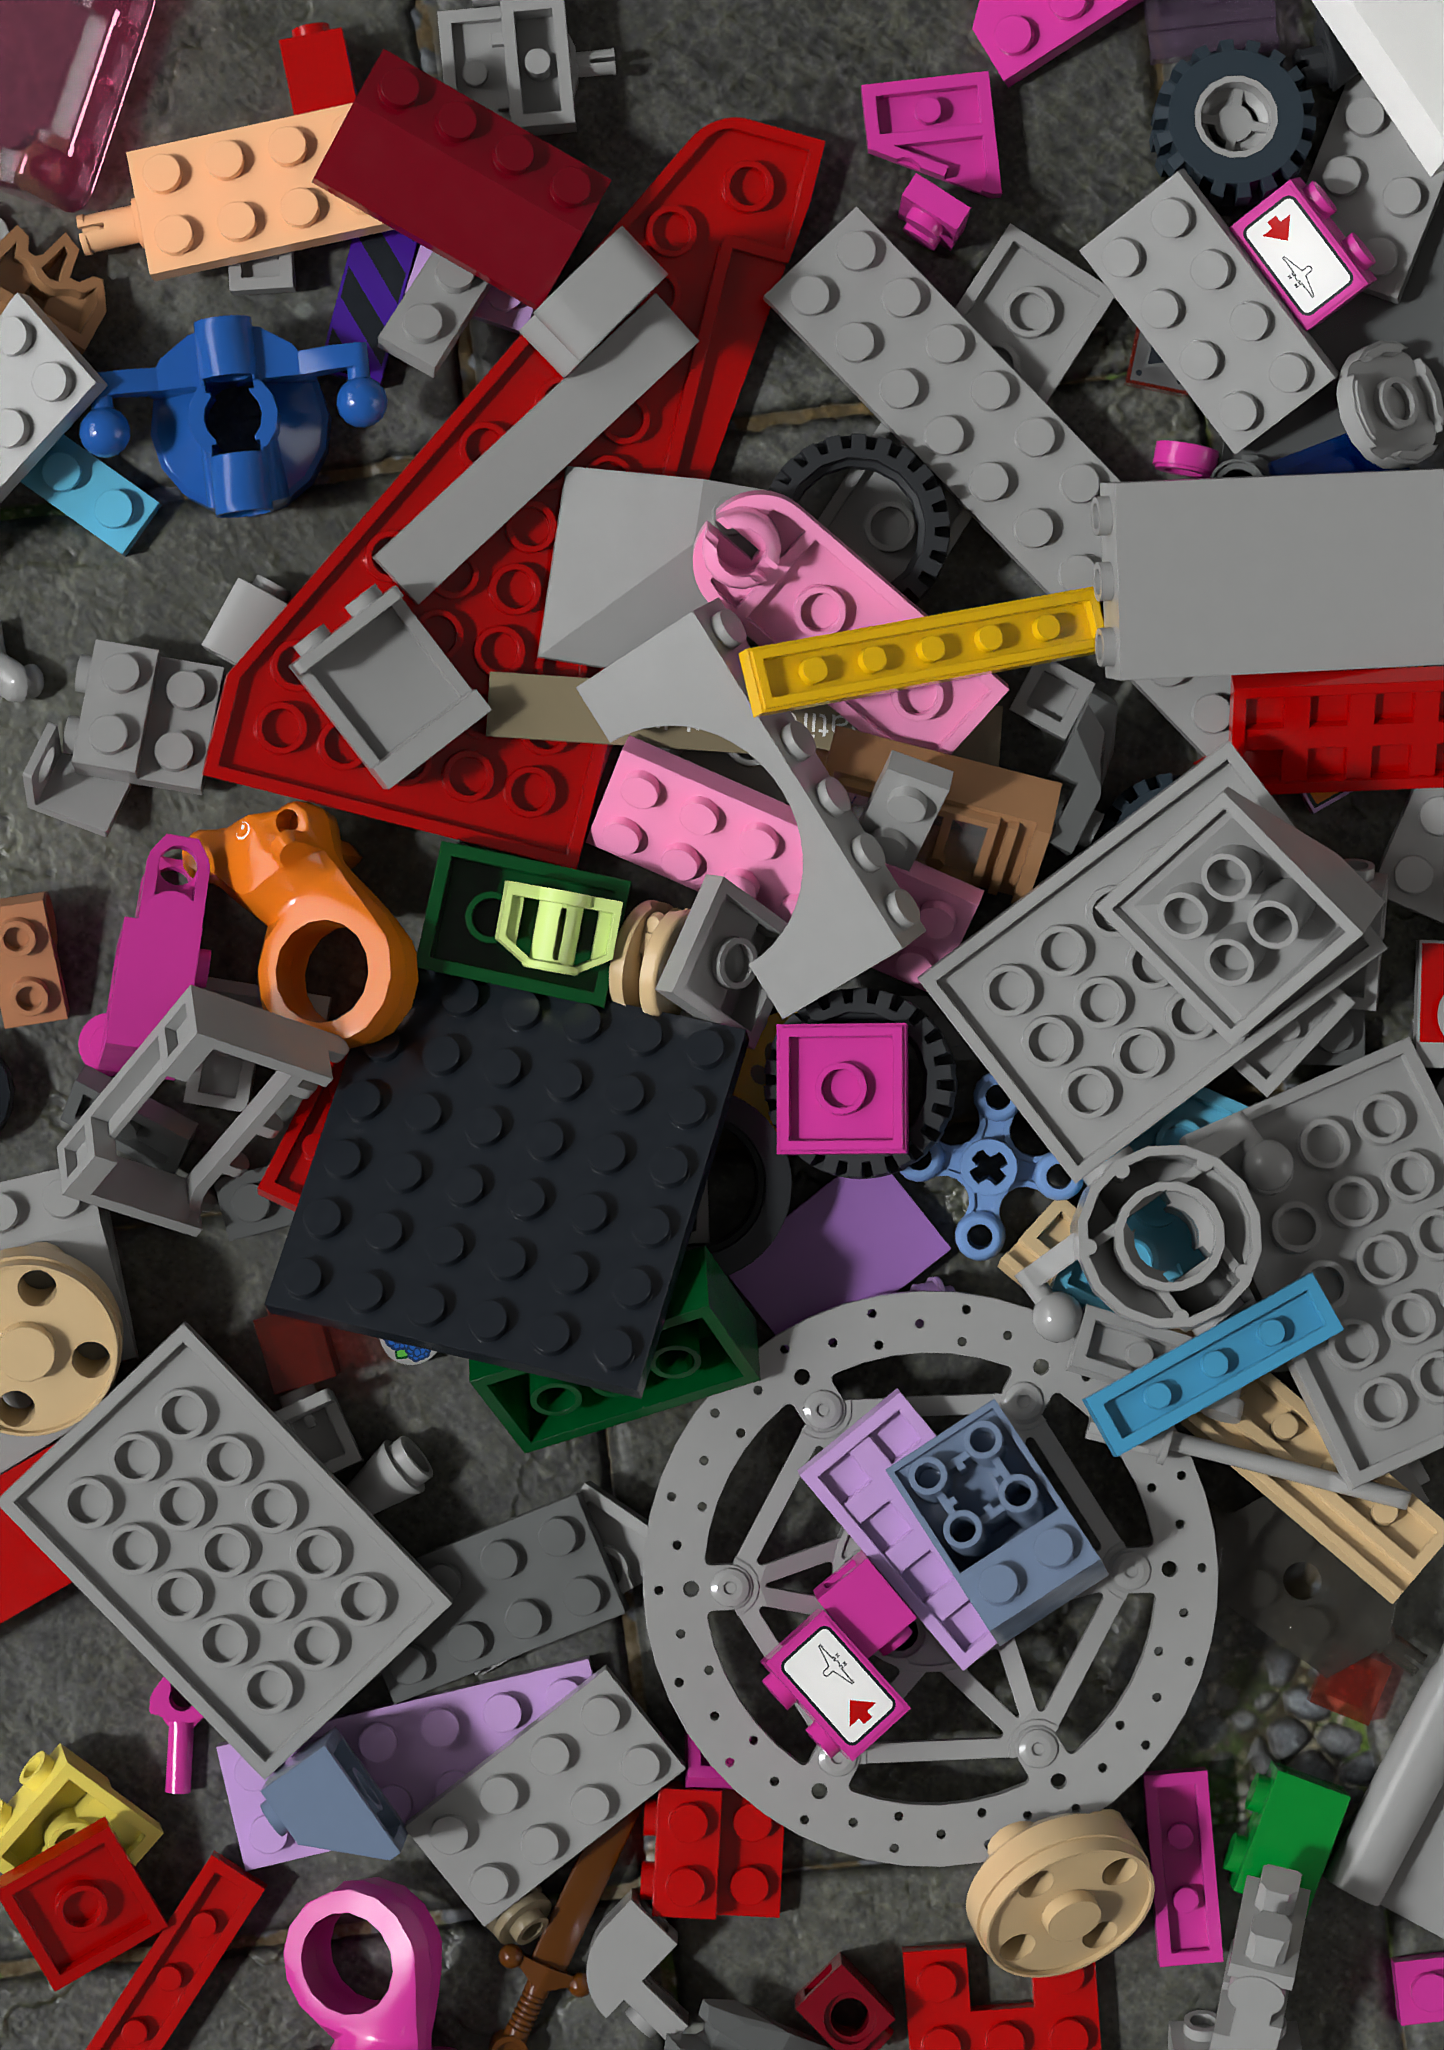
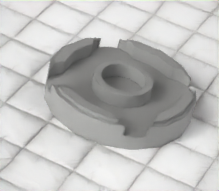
[1336,341,1444,470]

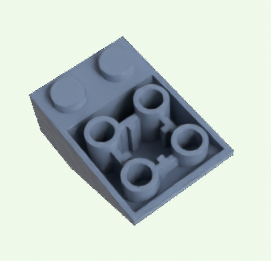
[885,1398,1109,1646]

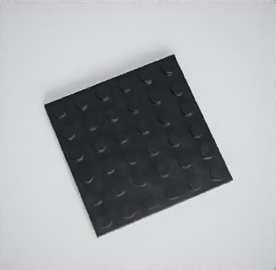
[264,968,750,1399]

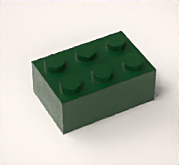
[417,841,633,1008]

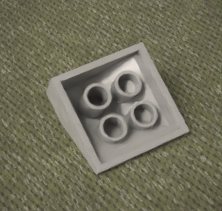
[537,466,763,669]
[1094,786,1385,1046]

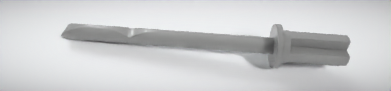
[1085,1415,1412,1510]

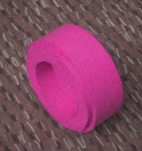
[1152,440,1219,478]

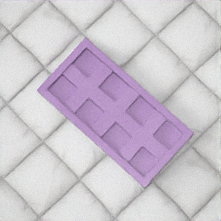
[797,1388,997,1671]

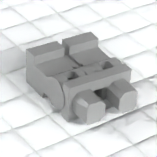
[1209,1864,1311,2050]

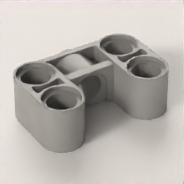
[519,226,668,378]

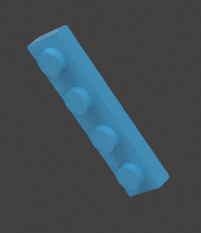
[1082,1272,1344,1457]

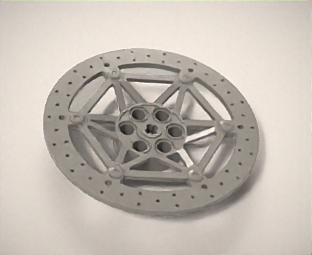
[643,1290,1218,1867]

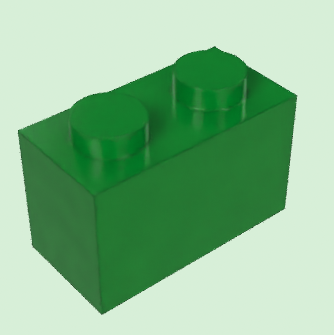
[1223,1760,1351,1917]

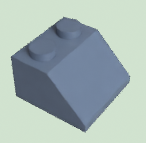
[260,1726,408,1860]

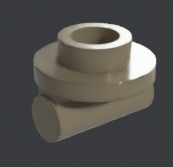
[486,1884,552,1945]

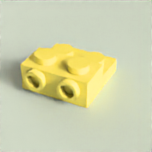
[0,1743,164,1874]

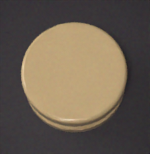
[609,900,691,1017]

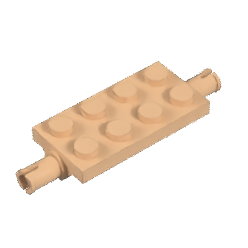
[76,103,394,282]

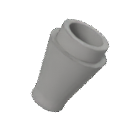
[345,1436,433,1515]

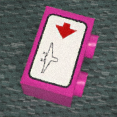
[1229,177,1377,331]
[760,1609,911,1761]

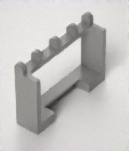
[57,985,349,1237]

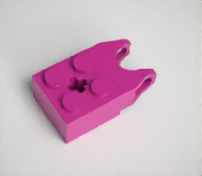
[98,834,212,1081]

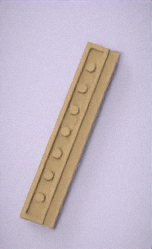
[997,1200,1444,1604]

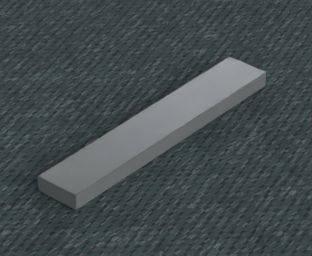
[372,293,699,605]

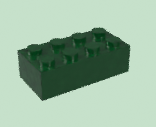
[469,1245,761,1454]

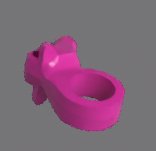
[283,1877,457,2050]

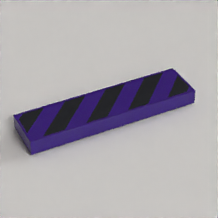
[325,230,419,386]

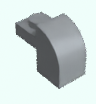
[586,1888,689,2040]

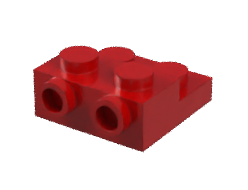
[640,1781,784,1920]

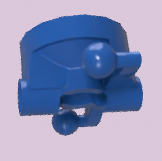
[79,315,388,518]

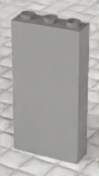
[1091,468,1444,681]

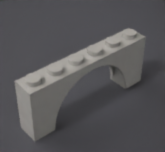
[576,597,926,1019]

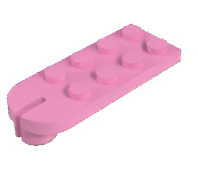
[693,490,1009,755]

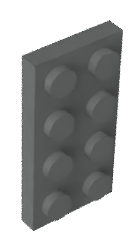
[381,1490,630,1704]

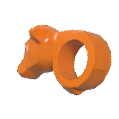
[182,801,418,1049]

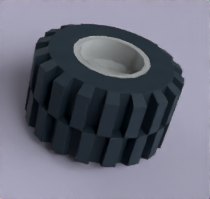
[1149,39,1316,216]

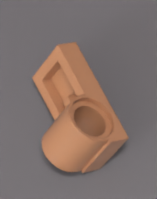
[0,891,70,1029]

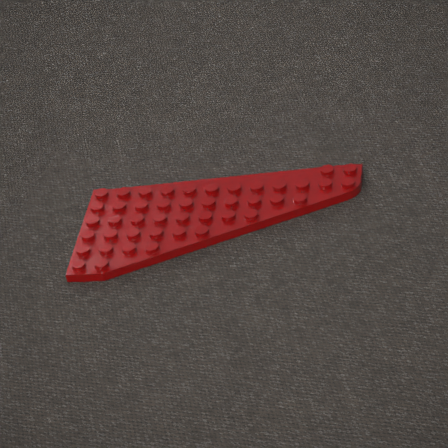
[201,117,826,870]

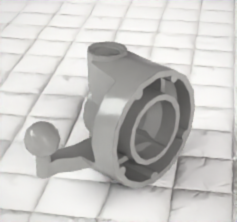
[1015,1112,1294,1342]

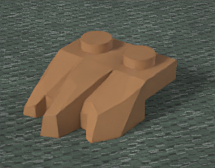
[0,225,107,355]

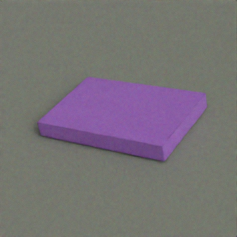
[728,1174,951,1351]

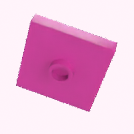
[776,1023,909,1155]

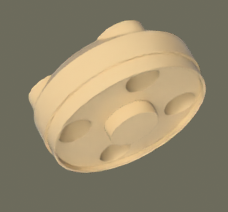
[0,1242,124,1436]
[966,1809,1155,1978]

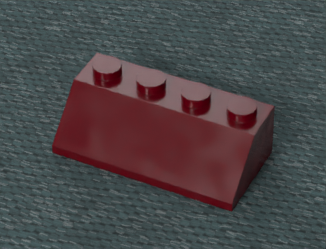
[312,49,612,310]

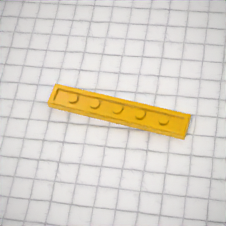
[738,586,1104,718]

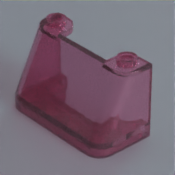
[0,0,156,213]

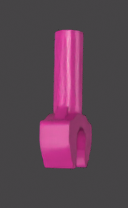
[149,1677,204,1794]

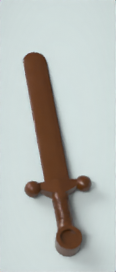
[488,1801,645,2050]

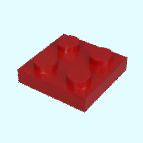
[0,1816,168,1992]

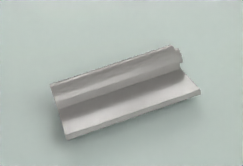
[1322,1643,1444,1939]

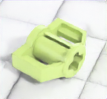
[495,881,623,976]

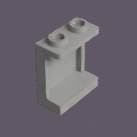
[289,584,492,789]

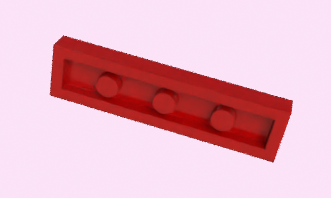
[85,1850,267,2050]

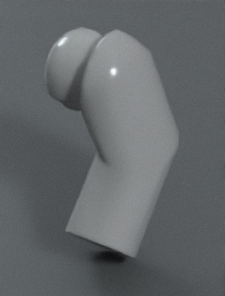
[0,620,44,703]

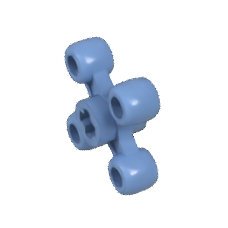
[899,1072,1084,1261]

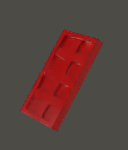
[1228,666,1444,795]

